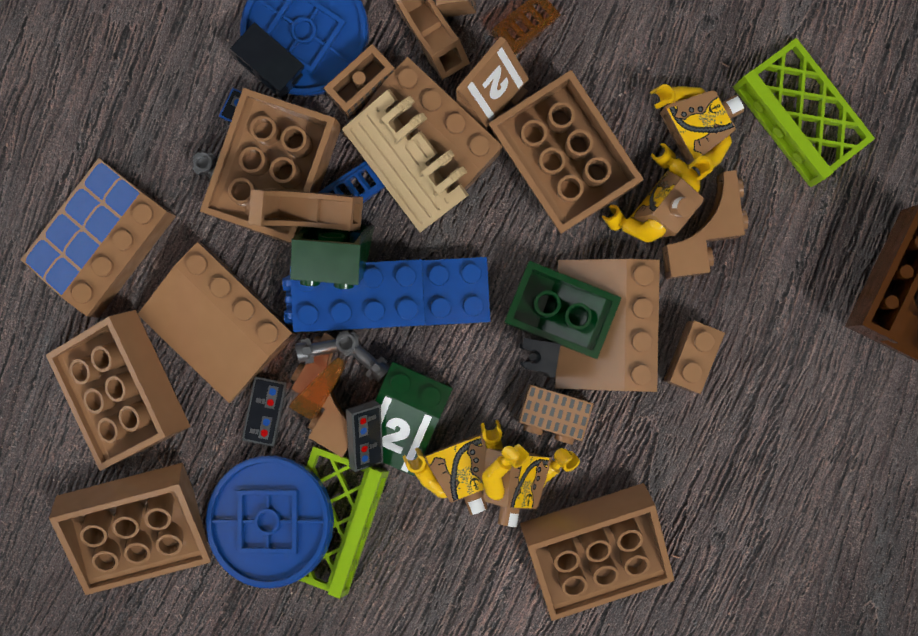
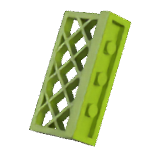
[733,38,875,188]
[299,446,389,599]

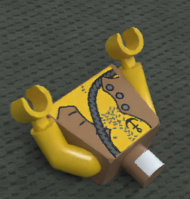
[650,84,744,181]
[602,143,704,242]
[403,420,503,515]
[482,444,580,527]

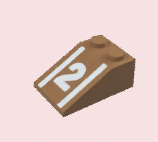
[456,36,529,132]

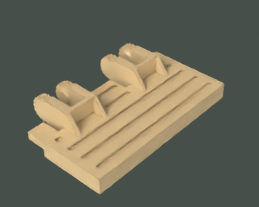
[342,89,469,232]

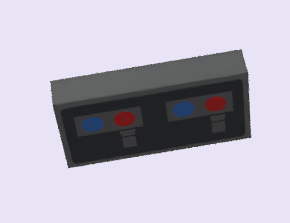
[242,376,288,447]
[346,400,383,472]

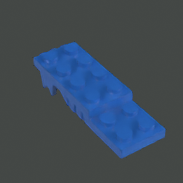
[282,257,491,333]

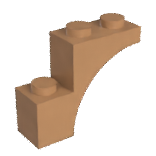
[393,0,470,80]
[662,170,748,279]
[246,189,363,231]
[291,332,348,457]

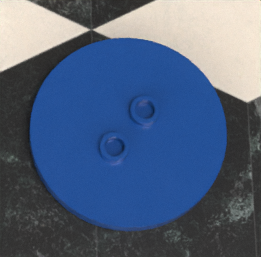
[240,0,369,97]
[206,455,334,588]

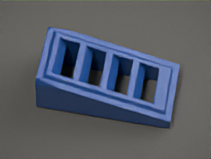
[318,161,385,203]

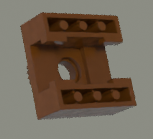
[845,205,918,362]

